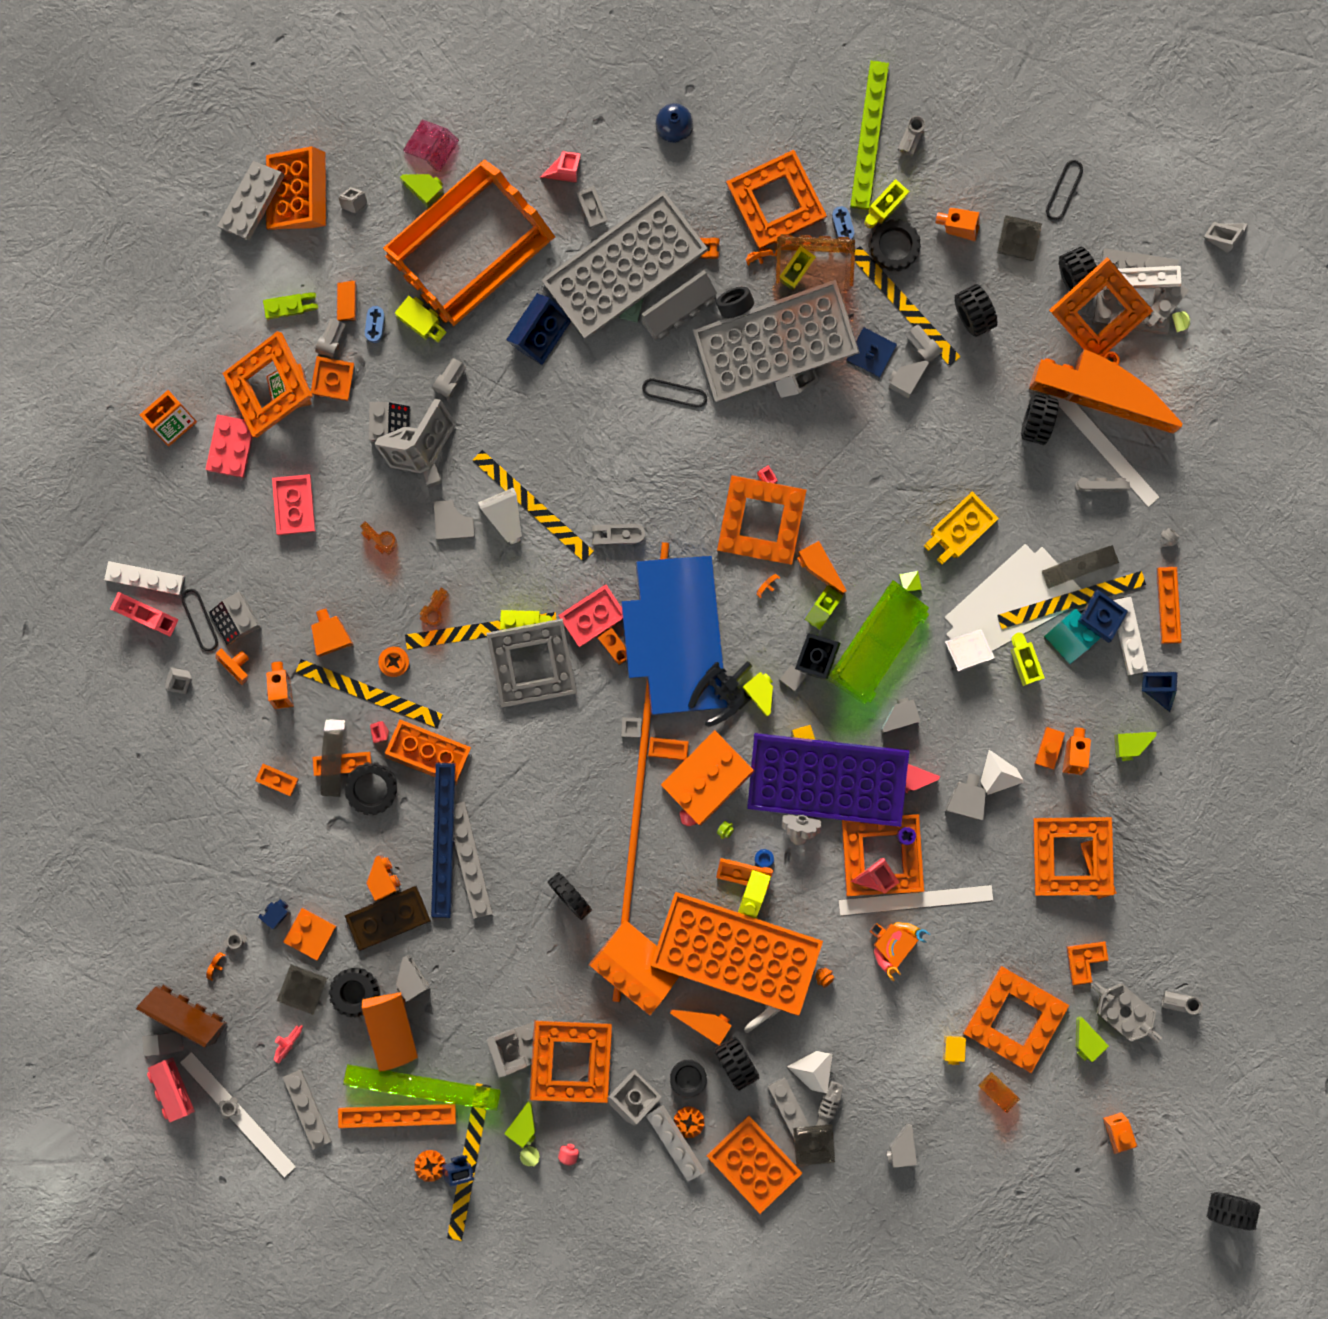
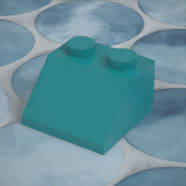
[1044,609,1101,664]

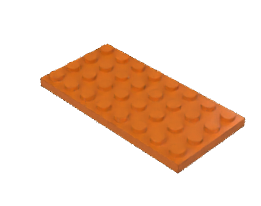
[651,892,823,1016]

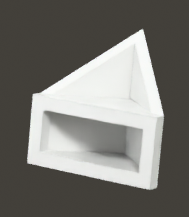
[981,750,1024,795]
[787,1051,832,1093]

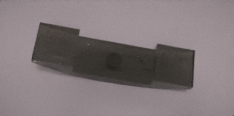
[1041,545,1119,589]
[321,719,345,797]

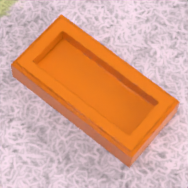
[648,737,689,761]

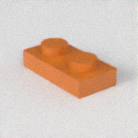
[255,764,299,796]

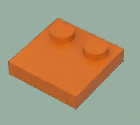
[311,356,354,401]
[284,908,337,961]

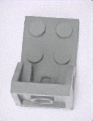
[374,399,456,473]
[487,1016,565,1077]

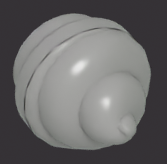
[1160,527,1180,547]

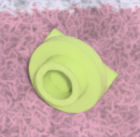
[1172,311,1190,332]
[520,1146,539,1167]

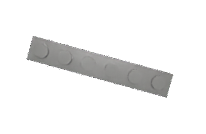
[454,801,493,919]

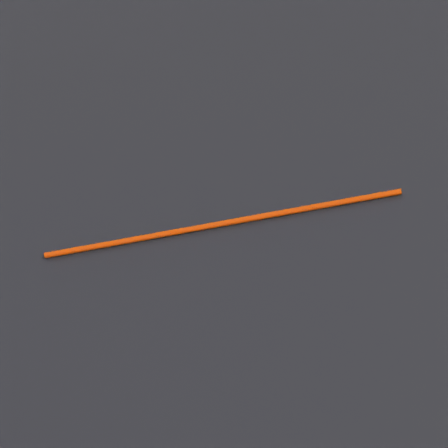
[612,542,669,1002]

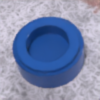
[755,849,774,868]

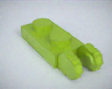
[263,292,318,320]

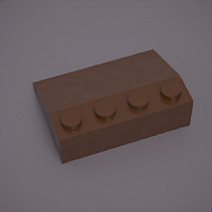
[136,984,227,1047]

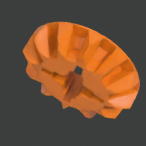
[378,646,409,677]
[673,1107,704,1138]
[415,1150,446,1182]

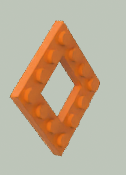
[726,150,827,250]
[1049,258,1153,357]
[222,331,313,438]
[717,475,807,565]
[842,814,924,896]
[1034,817,1114,896]
[963,966,1069,1073]
[530,1020,612,1103]

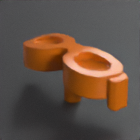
[746,248,774,266]
[756,574,781,598]
[206,952,226,981]

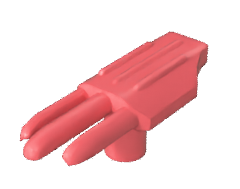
[274,1025,303,1064]

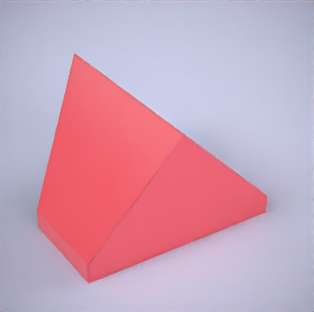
[540,151,581,183]
[850,858,899,894]

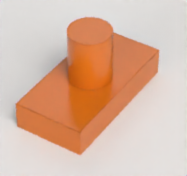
[215,648,249,685]
[1034,727,1065,770]

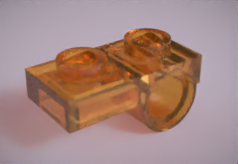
[360,521,397,556]
[419,588,449,627]
[977,1071,1020,1113]

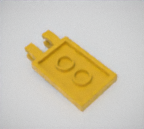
[924,491,999,565]

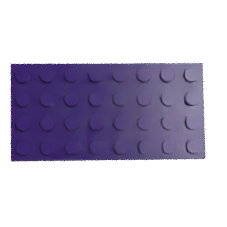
[747,733,910,827]

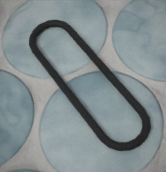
[1046,160,1083,220]
[642,378,707,407]
[181,589,218,651]

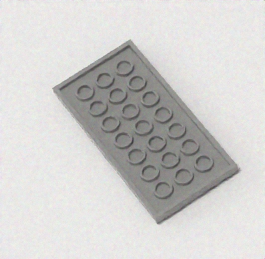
[542,190,708,340]
[693,279,860,403]

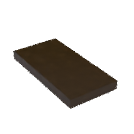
[344,885,431,951]

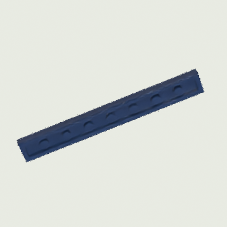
[431,763,456,918]

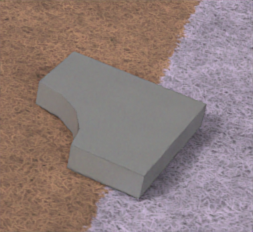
[434,500,475,540]

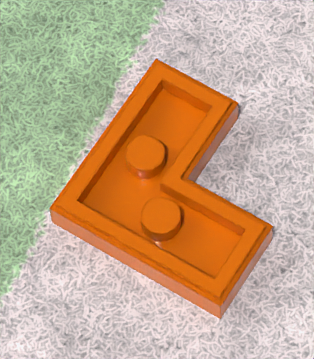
[1066,941,1109,985]

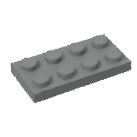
[218,161,285,241]

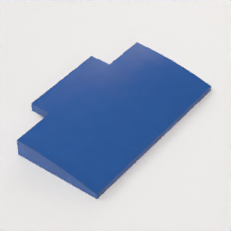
[621,556,727,715]

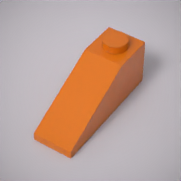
[797,541,847,595]
[670,1009,732,1045]

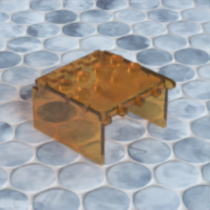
[772,234,855,291]

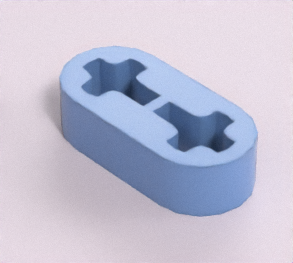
[832,206,854,243]
[365,306,385,343]

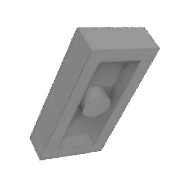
[577,186,608,229]

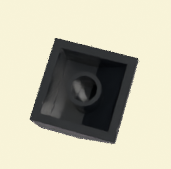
[795,633,841,679]

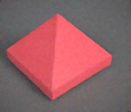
[757,465,778,483]
[370,721,389,744]

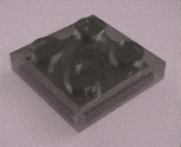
[996,215,1042,261]
[277,964,328,1015]
[793,1124,835,1166]

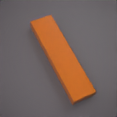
[1157,567,1182,644]

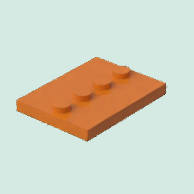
[661,730,755,826]
[706,1115,803,1214]

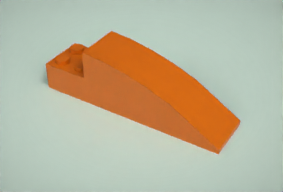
[1029,349,1183,434]

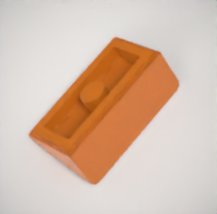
[337,281,357,321]

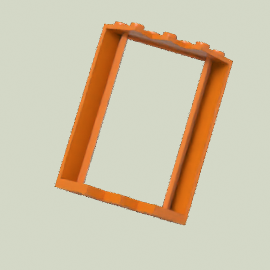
[383,159,555,326]

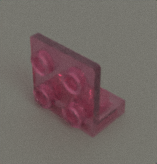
[403,120,459,172]

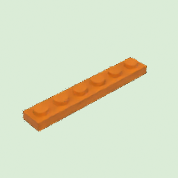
[338,1104,456,1128]

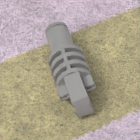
[813,1081,843,1136]

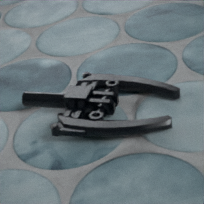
[688,661,752,727]

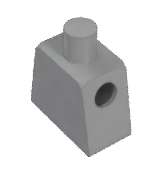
[945,773,986,821]

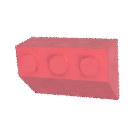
[147,1057,195,1122]

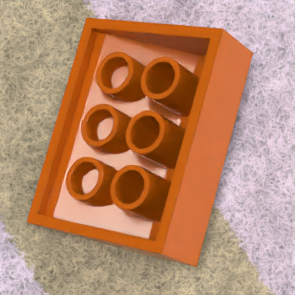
[266,146,326,230]
[588,920,679,1015]

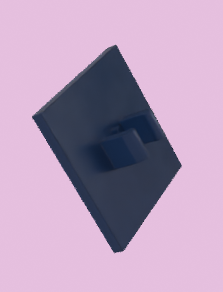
[846,327,897,377]

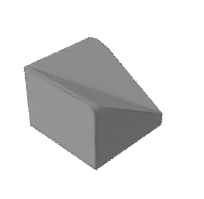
[338,187,367,213]
[423,463,442,488]
[165,668,191,694]

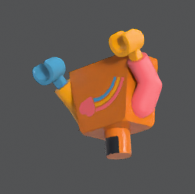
[870,922,930,981]

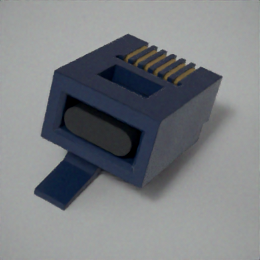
[442,1155,474,1187]

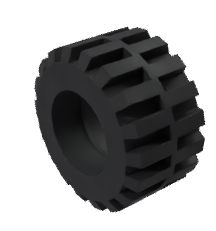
[1059,246,1097,291]
[954,284,998,337]
[1021,393,1059,445]
[328,968,380,1018]
[714,1036,759,1091]
[1206,1192,1261,1230]

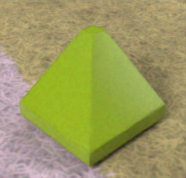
[899,571,922,593]

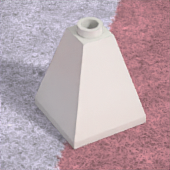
[478,488,522,544]

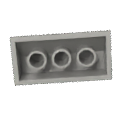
[642,270,717,340]

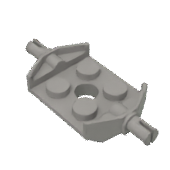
[1091,981,1162,1043]

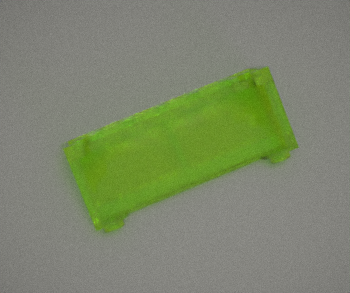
[827,580,929,705]

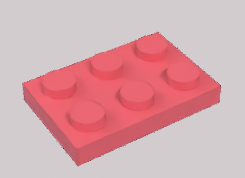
[205,414,253,478]
[272,474,316,535]
[558,584,623,648]

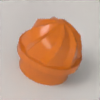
[815,968,835,988]

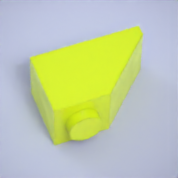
[742,672,773,717]
[738,870,771,918]

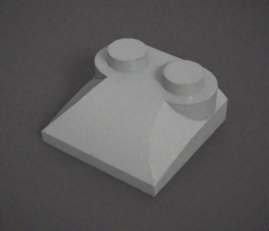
[607,1070,661,1126]

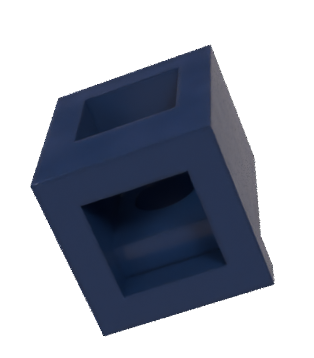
[258,899,291,930]

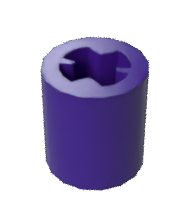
[897,827,916,845]

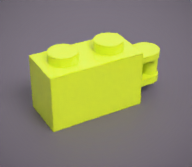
[865,179,909,228]
[395,296,447,343]
[500,610,552,630]
[1010,632,1045,686]

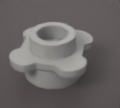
[224,930,247,952]
[219,1097,241,1119]

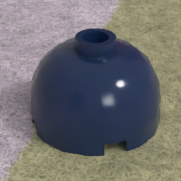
[656,103,693,143]

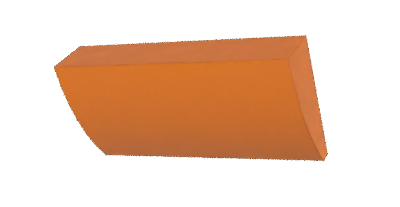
[385,720,471,785]
[362,992,418,1072]

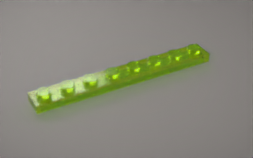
[343,1064,501,1111]

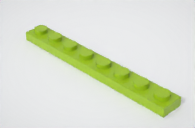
[850,60,889,210]

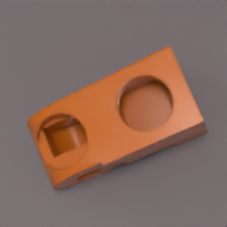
[597,628,627,665]

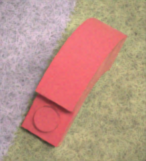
[110,592,179,637]

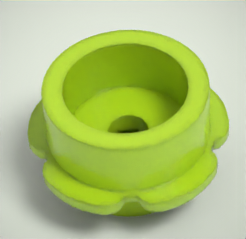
[717,821,734,839]

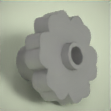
[782,814,821,845]

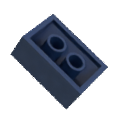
[506,293,571,365]

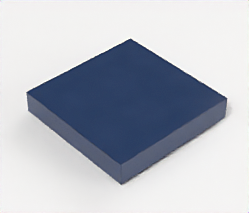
[1078,589,1128,643]

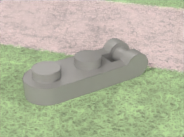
[1075,477,1130,492]
[592,524,645,546]

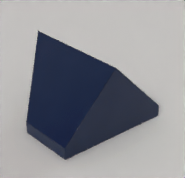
[1142,672,1178,712]

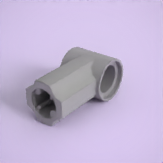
[898,116,925,156]
[315,318,346,359]
[905,325,942,363]
[432,358,467,399]
[1161,991,1202,1014]

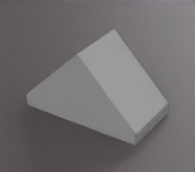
[142,1032,183,1056]

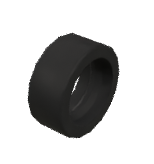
[716,286,754,318]
[670,1060,707,1097]

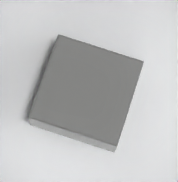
[780,665,806,692]
[621,717,642,738]

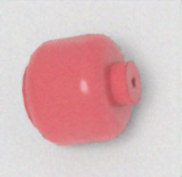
[679,810,697,826]
[558,1144,579,1165]

